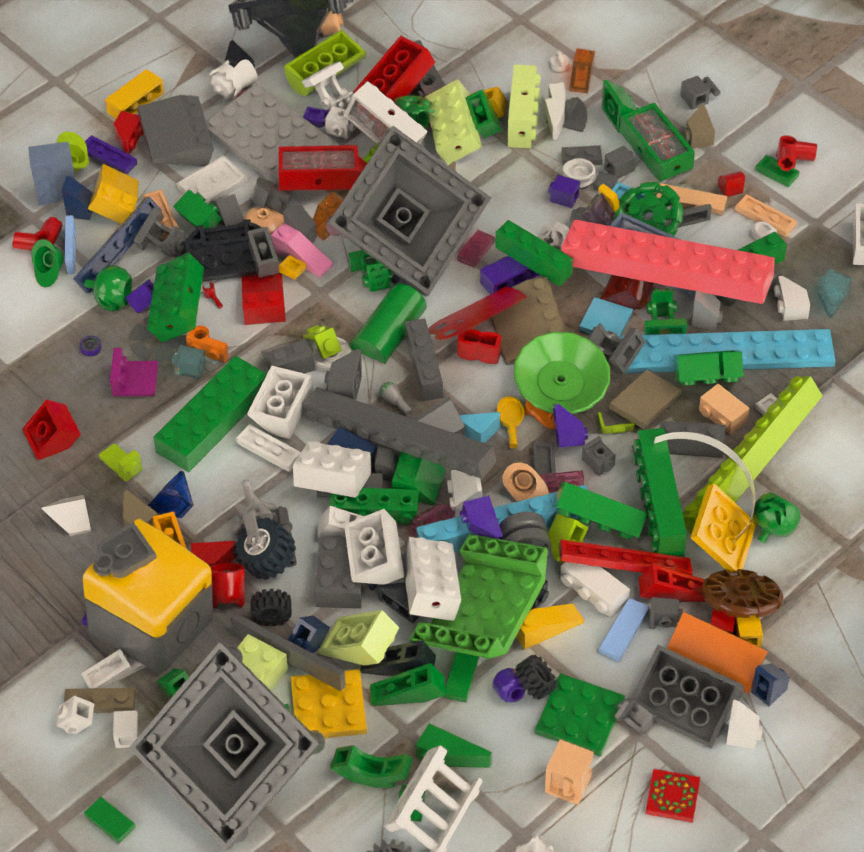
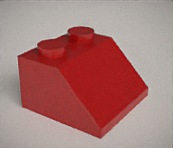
[22,399,81,460]

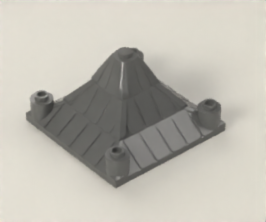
[326,126,491,297]
[129,642,325,850]

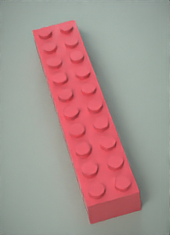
[561,219,774,304]

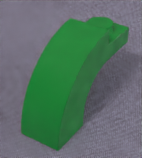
[330,745,413,788]

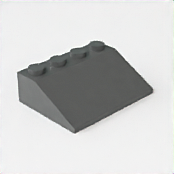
[137,95,214,167]
[632,645,746,749]

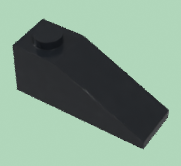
[360,640,436,676]

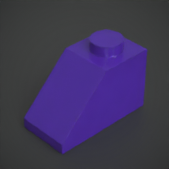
[552,404,588,448]
[460,495,503,540]

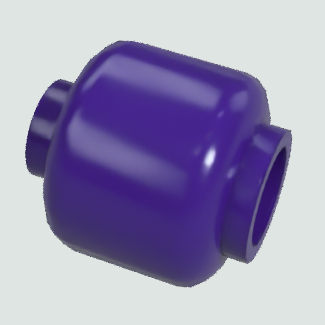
[492,668,526,703]

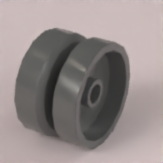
[499,511,552,556]

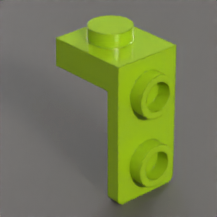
[302,325,342,359]
[99,444,143,482]

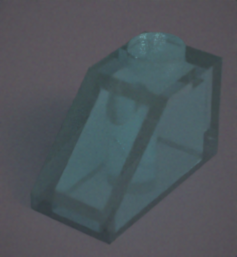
[818,269,852,318]

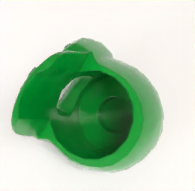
[394,96,435,129]

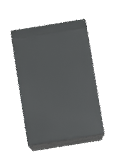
[210,194,244,226]

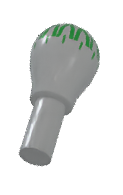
[380,382,413,416]

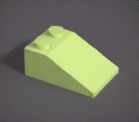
[318,610,399,665]

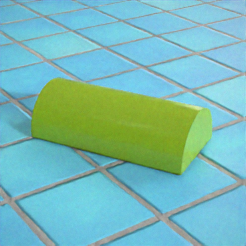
[284,30,367,96]

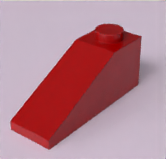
[638,564,705,602]

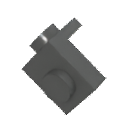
[615,697,657,734]

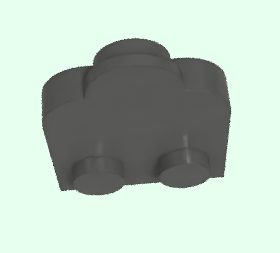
[93,522,157,578]

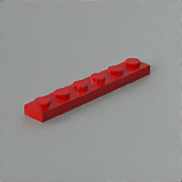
[558,539,693,575]

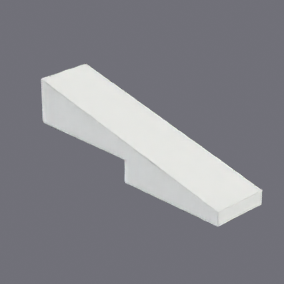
[81,649,146,688]

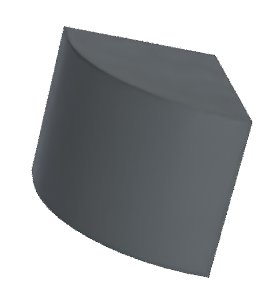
[375,446,399,481]

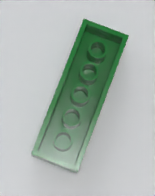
[153,355,267,472]
[633,428,687,557]

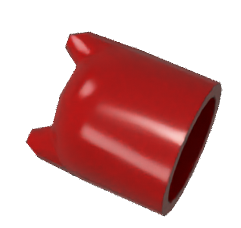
[210,563,245,608]

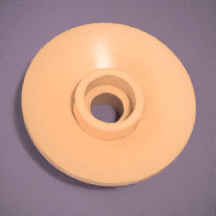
[244,206,284,234]

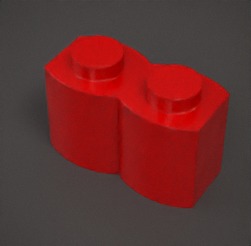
[457,328,502,364]

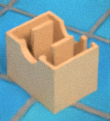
[545,740,594,805]

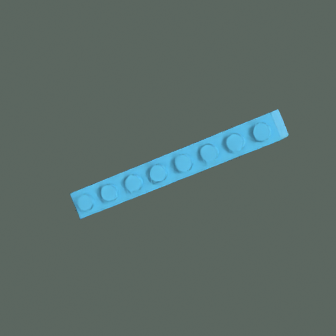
[416,484,588,552]

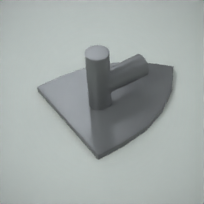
[546,97,587,132]

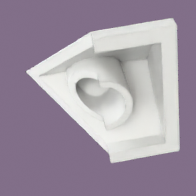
[41,495,91,536]

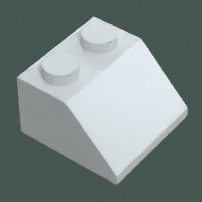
[447,470,482,517]

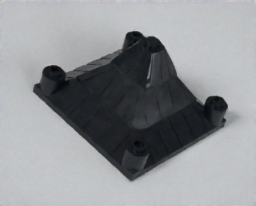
[228,0,354,58]

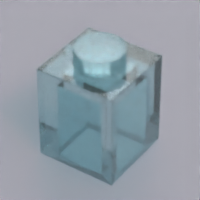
[172,345,206,379]

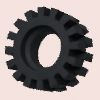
[250,588,292,626]
[515,654,557,700]

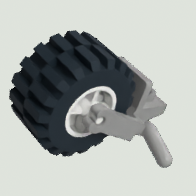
[231,480,296,580]

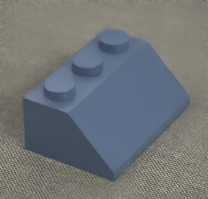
[28,142,76,205]

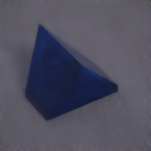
[147,471,194,518]

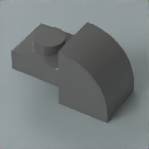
[251,177,292,215]

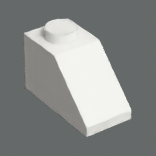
[726,700,763,749]

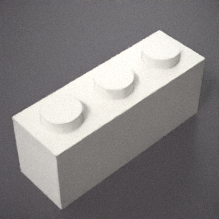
[560,562,630,618]

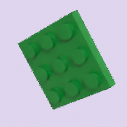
[535,673,626,757]

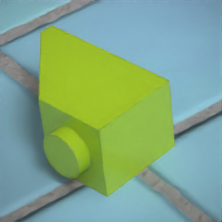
[548,514,589,564]

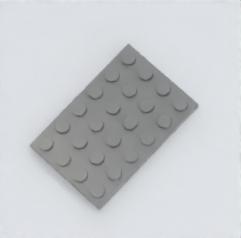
[206,83,339,192]

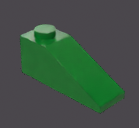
[370,663,445,706]
[415,723,492,768]

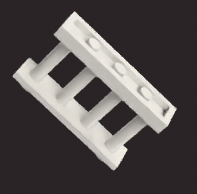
[384,745,482,852]

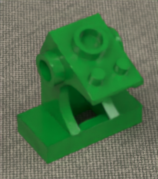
[348,250,393,292]
[643,288,687,335]

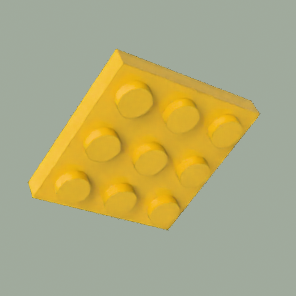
[690,484,756,572]
[291,669,367,738]

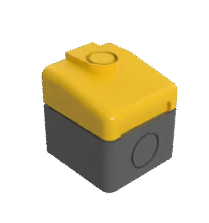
[83,519,213,672]

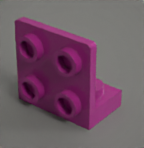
[110,348,158,397]

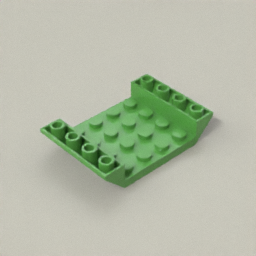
[409,534,548,658]

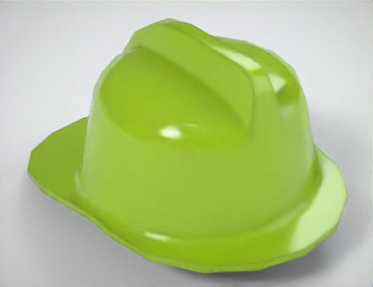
[57,131,89,172]

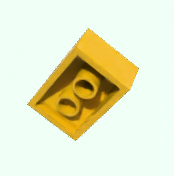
[88,164,139,224]

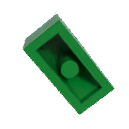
[465,89,502,138]

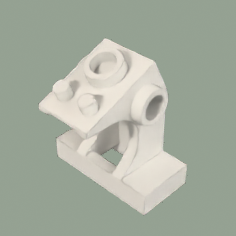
[302,62,352,111]

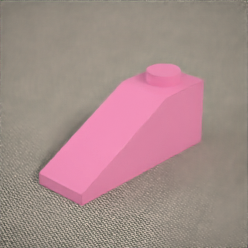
[271,223,333,278]

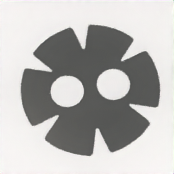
[129,316,187,361]

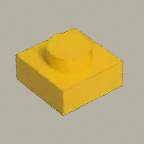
[279,255,307,280]

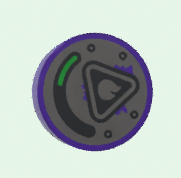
[80,336,101,356]

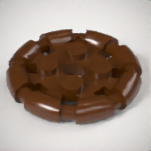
[701,569,784,618]

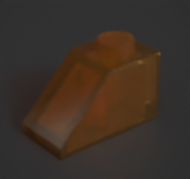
[569,48,595,94]
[313,191,343,241]

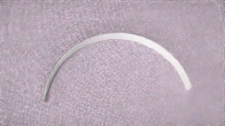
[654,432,755,543]

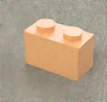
[699,384,750,435]

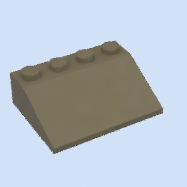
[491,277,566,366]

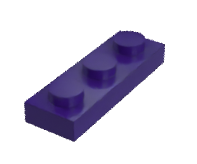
[85,135,138,175]

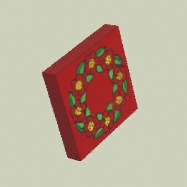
[645,769,701,823]

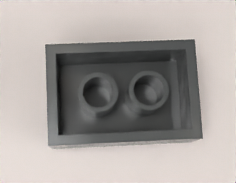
[315,536,363,609]

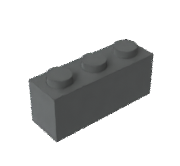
[660,421,726,458]

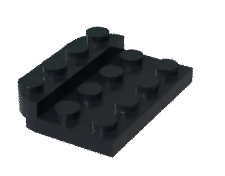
[185,219,261,282]

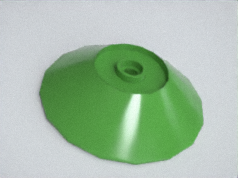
[514,332,610,414]

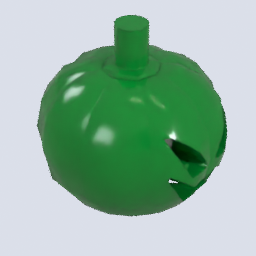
[85,265,132,311]
[752,492,801,544]

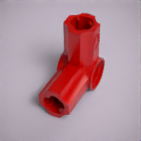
[776,135,817,171]
[12,217,63,251]

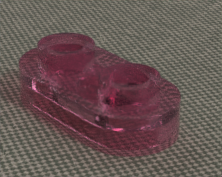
[411,504,454,534]

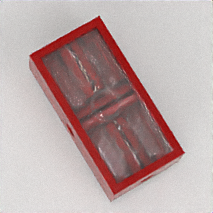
[278,145,359,191]

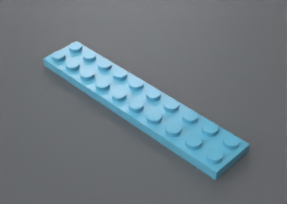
[622,329,835,373]

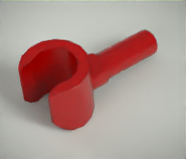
[202,282,223,309]

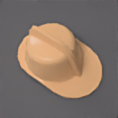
[502,462,549,502]

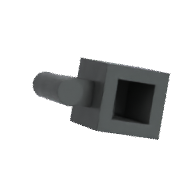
[680,76,721,110]

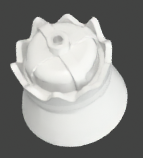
[210,60,257,99]

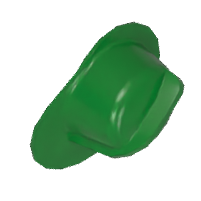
[31,239,64,288]

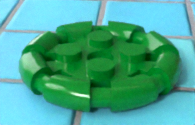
[612,182,683,236]

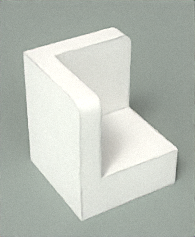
[113,710,139,748]

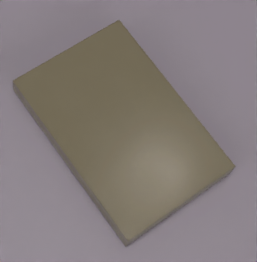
[609,370,681,429]

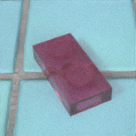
[457,229,495,268]
[539,470,584,494]

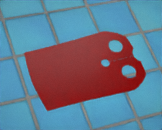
[428,286,528,340]

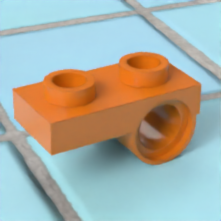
[186,325,229,362]

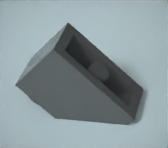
[283,200,317,243]

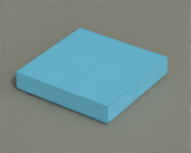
[579,297,633,339]

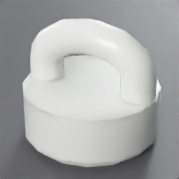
[551,51,569,72]

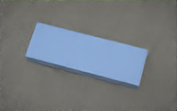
[65,215,76,274]
[599,598,650,662]

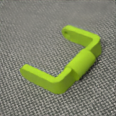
[597,412,635,434]

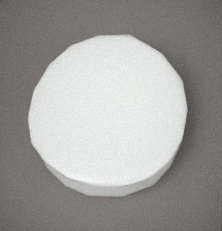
[563,158,597,188]

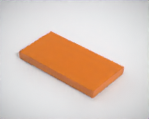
[667,612,768,694]

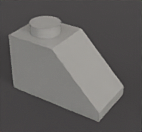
[691,290,723,330]

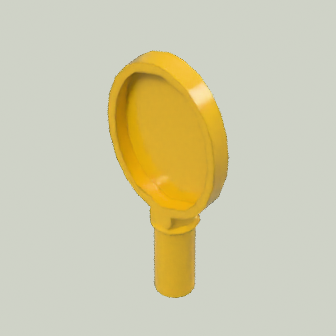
[497,396,524,449]

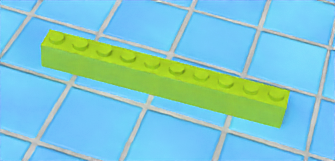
[682,376,822,536]

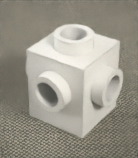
[325,106,356,139]
[56,696,94,734]

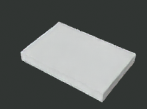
[176,156,248,204]

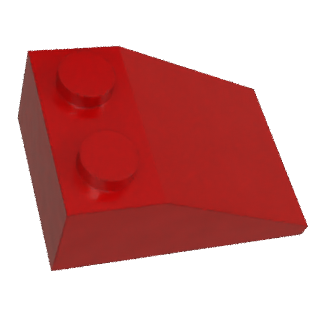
[242,273,286,325]

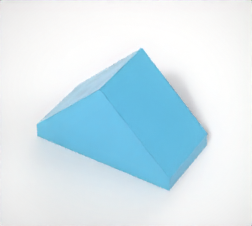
[459,412,500,443]

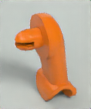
[524,400,555,430]

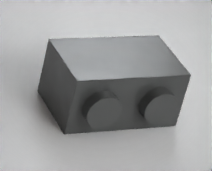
[247,227,279,278]

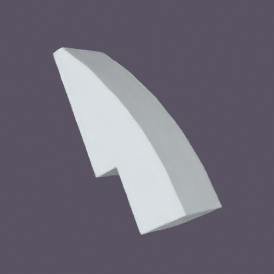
[545,82,566,140]

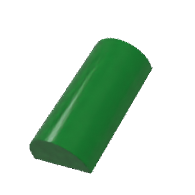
[349,283,427,364]

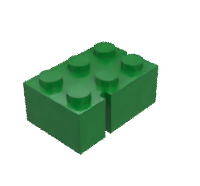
[673,350,744,385]

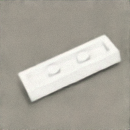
[236,424,301,472]

